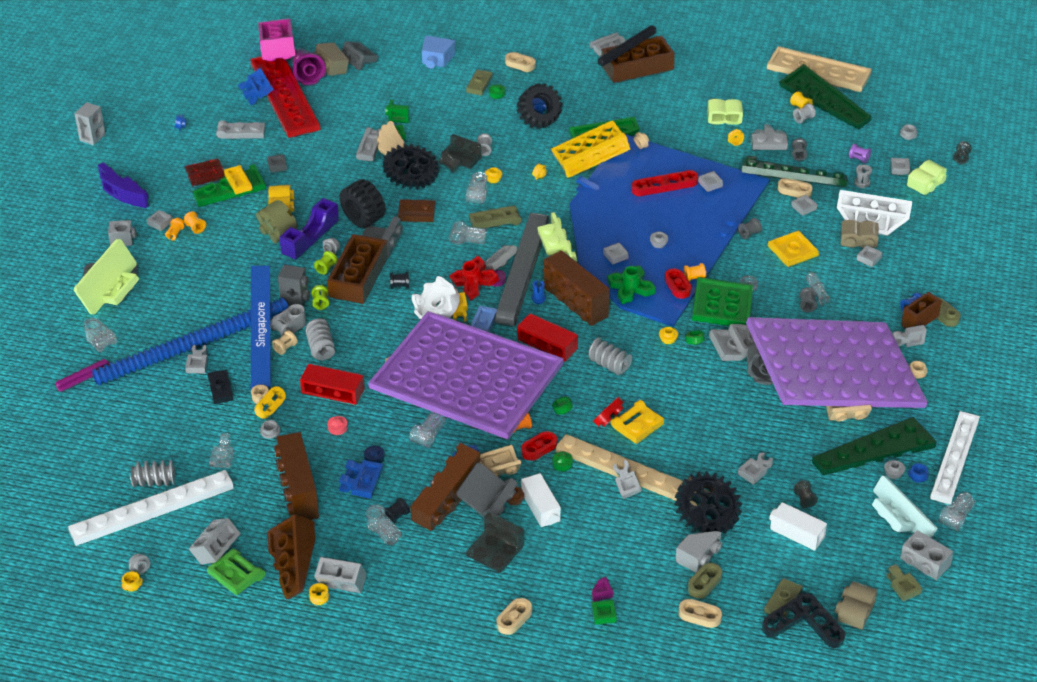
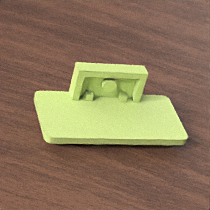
[538,212,577,262]
[74,239,139,314]

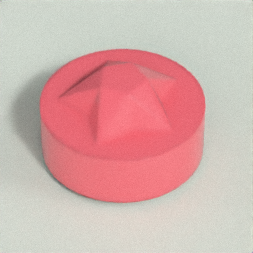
[327,416,348,435]

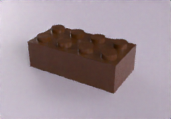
[601,36,675,83]
[327,234,388,304]
[543,250,610,326]
[274,432,319,520]

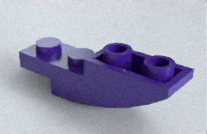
[98,162,149,208]

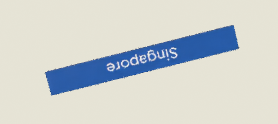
[251,266,271,390]

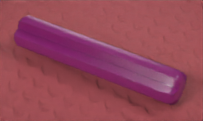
[55,359,110,392]

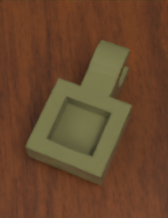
[886,564,922,601]

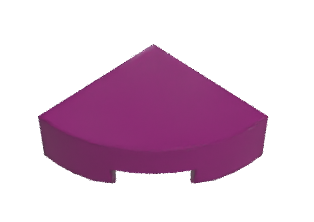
[592,577,614,602]

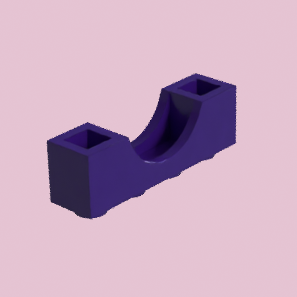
[279,198,339,260]

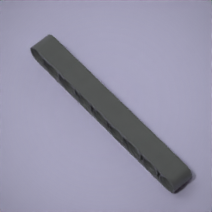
[496,213,549,326]

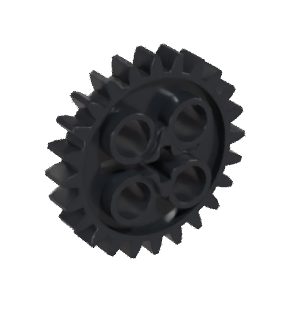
[382,143,439,190]
[674,471,742,534]

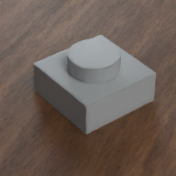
[890,158,910,175]
[698,171,723,192]
[792,195,817,216]
[147,210,173,231]
[603,243,629,265]
[857,245,883,267]

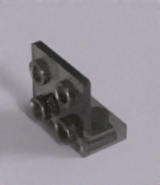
[466,512,524,573]

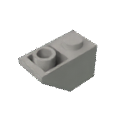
[676,531,722,573]

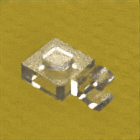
[209,433,234,468]

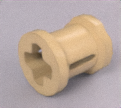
[272,330,298,355]

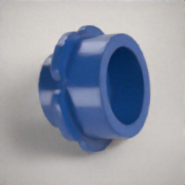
[174,114,187,130]
[908,464,929,483]

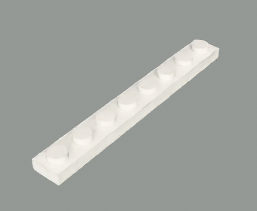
[68,470,234,546]

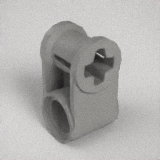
[270,304,306,336]

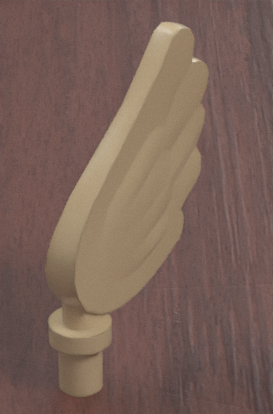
[377,121,404,155]

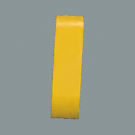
[255,386,286,419]

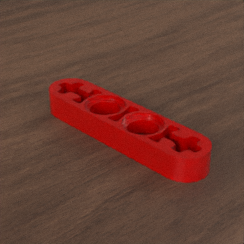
[631,170,698,196]

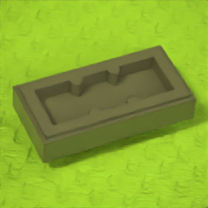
[466,69,493,96]
[764,578,803,617]

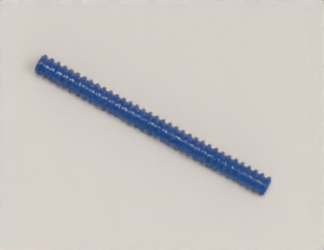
[92,297,289,386]

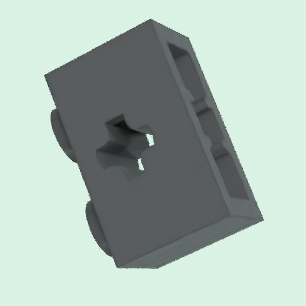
[278,265,310,306]

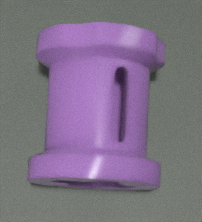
[849,143,872,164]

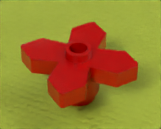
[449,256,500,300]

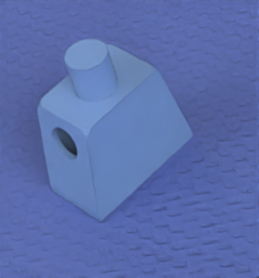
[422,36,456,69]

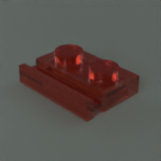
[185,158,226,186]

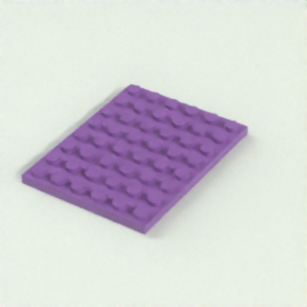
[369,311,563,440]
[746,317,928,408]

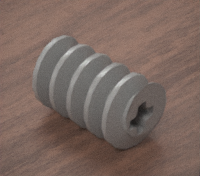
[305,318,335,361]
[589,337,632,375]
[131,460,175,487]

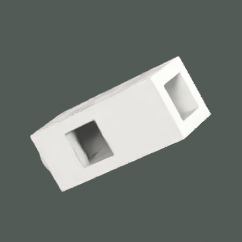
[521,473,560,527]
[769,502,827,550]

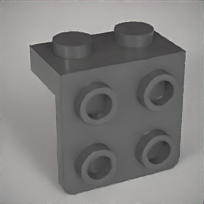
[362,217,403,257]
[456,463,518,519]

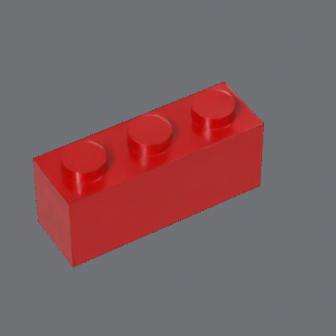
[517,313,578,362]
[300,364,365,405]

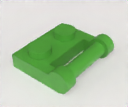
[207,548,265,596]

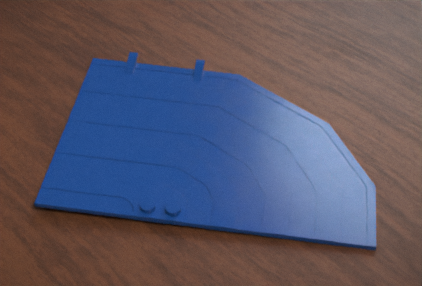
[570,134,770,327]

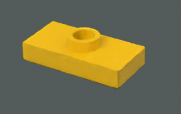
[224,165,252,195]

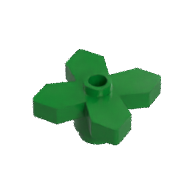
[607,266,656,304]

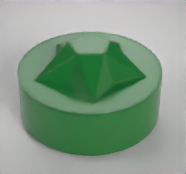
[489,84,505,99]
[685,330,705,345]
[552,397,573,415]
[552,452,573,471]

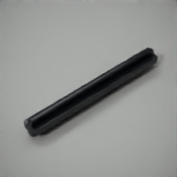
[597,25,657,67]

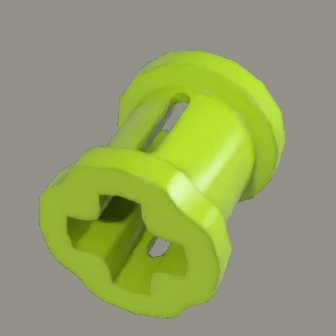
[314,251,337,275]
[311,285,329,310]

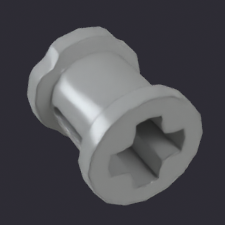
[793,104,816,124]
[476,133,492,156]
[854,165,872,188]

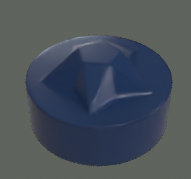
[364,446,384,463]

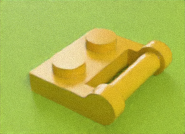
[611,400,664,444]

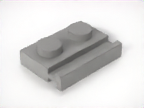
[590,32,626,57]

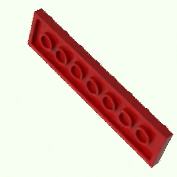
[250,56,320,138]

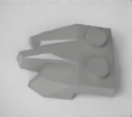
[750,124,788,150]
[709,324,754,361]

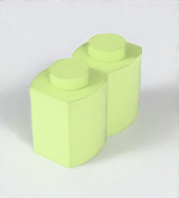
[707,99,743,125]
[907,160,947,195]

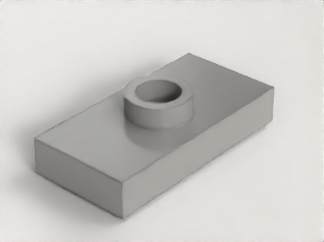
[485,245,518,271]

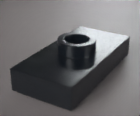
[207,369,234,404]

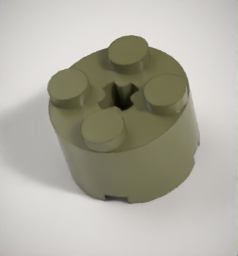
[256,200,297,244]

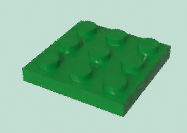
[692,277,753,326]

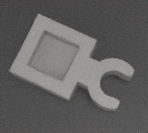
[892,325,927,347]
[185,345,208,373]
[738,452,773,484]
[613,460,642,499]

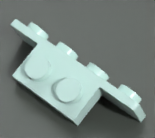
[872,476,937,538]

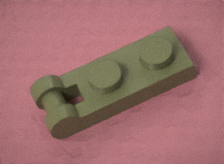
[469,206,522,230]

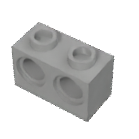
[74,102,106,145]
[189,518,240,564]
[900,530,954,580]
[314,557,367,593]

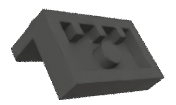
[342,42,379,70]

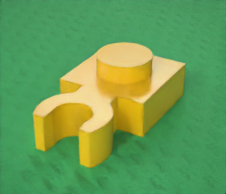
[453,292,468,322]

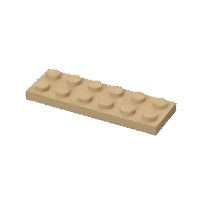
[767,46,872,92]

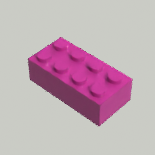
[258,19,295,61]

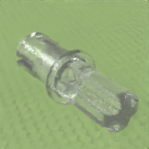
[806,272,830,305]

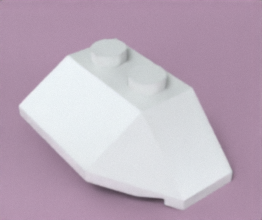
[837,190,912,236]

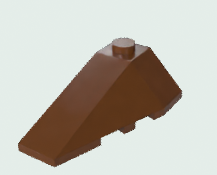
[267,514,315,600]

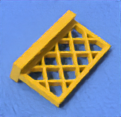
[551,120,630,178]

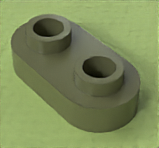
[937,298,961,327]
[688,563,722,598]

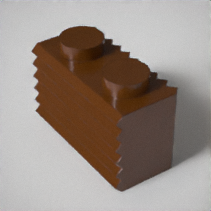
[901,292,942,329]

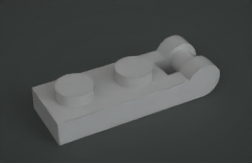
[216,120,266,139]
[356,127,381,161]

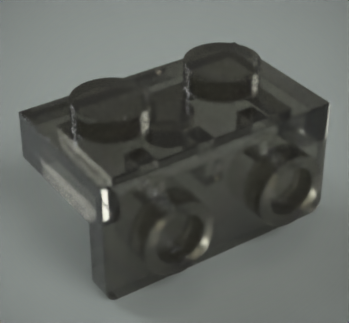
[441,134,482,169]

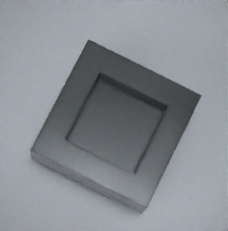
[267,154,287,173]

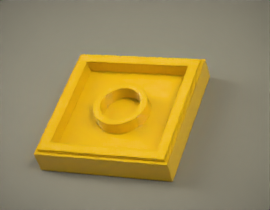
[768,230,819,267]

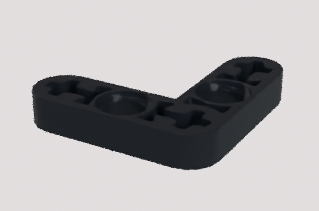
[762,593,845,648]

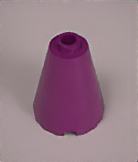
[293,48,326,85]

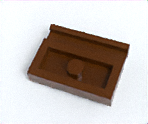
[398,199,436,222]

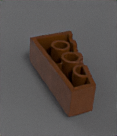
[410,442,480,531]

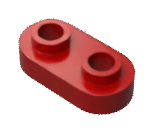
[665,269,691,299]
[593,397,624,427]
[521,431,557,461]

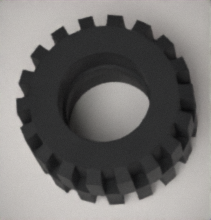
[517,83,563,129]
[339,179,386,229]

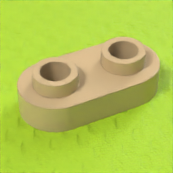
[505,52,536,72]
[777,178,813,198]
[497,598,532,635]
[679,599,722,628]

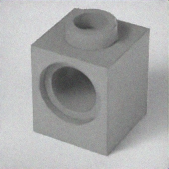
[108,220,136,246]

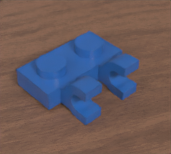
[238,68,274,106]
[339,460,383,499]

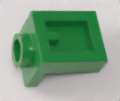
[385,99,410,123]

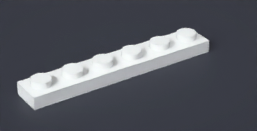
[930,411,980,505]

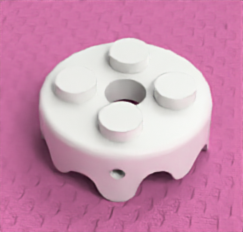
[412,276,460,319]

